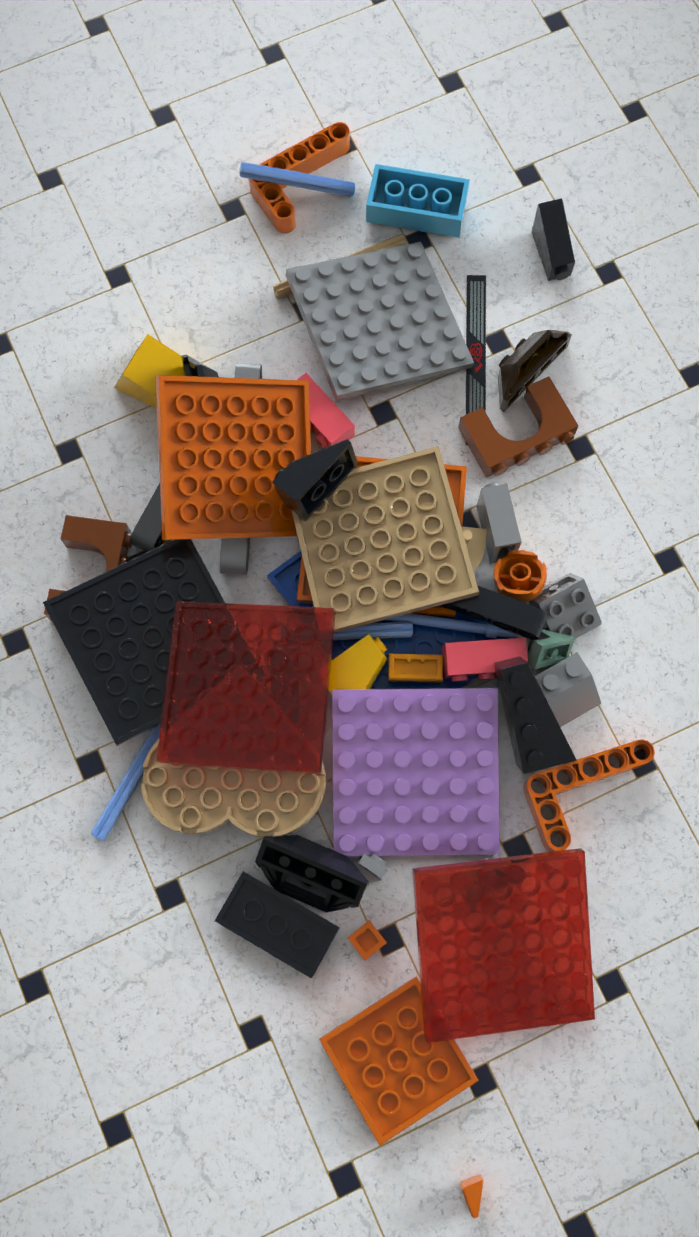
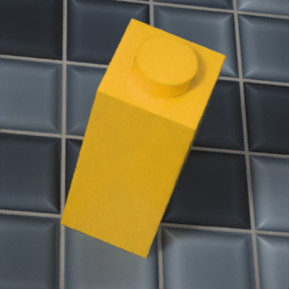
[316,634,388,695]

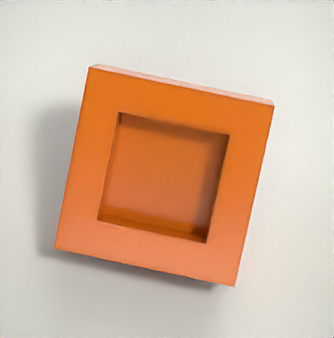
[348,920,387,961]

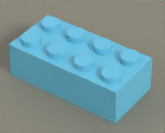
[366,164,470,238]

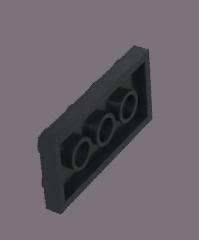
[214,871,340,979]

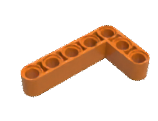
[249,122,350,233]
[523,739,655,853]

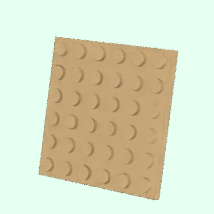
[292,446,479,636]

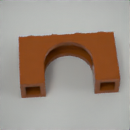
[458,376,578,478]
[44,515,132,621]

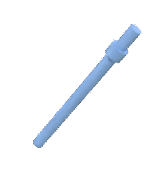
[385,613,519,639]

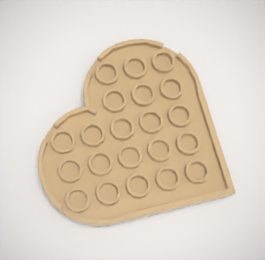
[141,665,326,837]

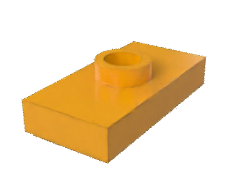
[388,654,443,683]

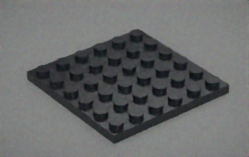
[43,539,261,746]

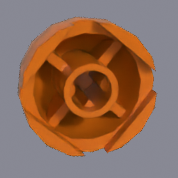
[494,550,547,603]

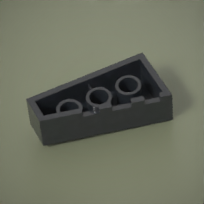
[494,656,577,774]

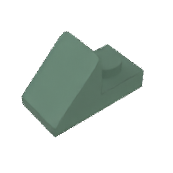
[528,629,575,670]

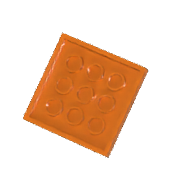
[319,976,479,1146]

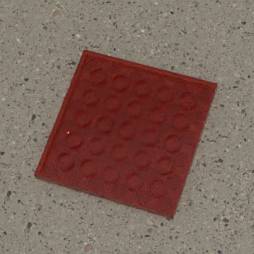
[156,601,336,774]
[412,848,595,1043]

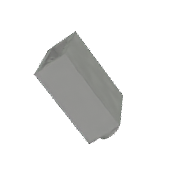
[476,483,522,563]

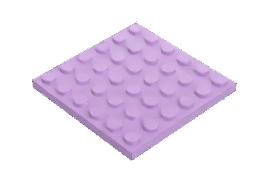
[332,688,499,856]

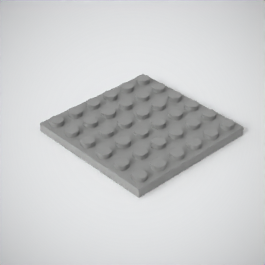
[285,242,474,400]

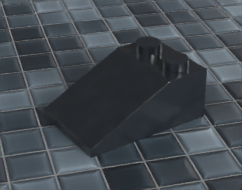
[272,439,358,522]

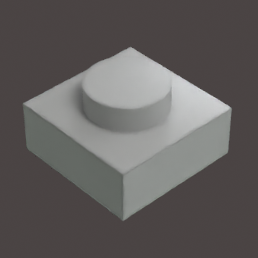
[358,853,388,880]

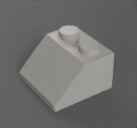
[535,652,601,727]

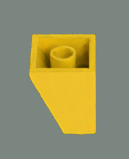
[114,334,185,408]

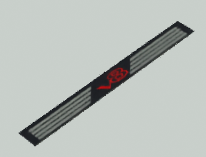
[465,275,486,446]

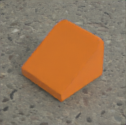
[460,1174,483,1219]

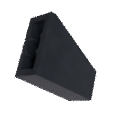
[531,198,575,281]

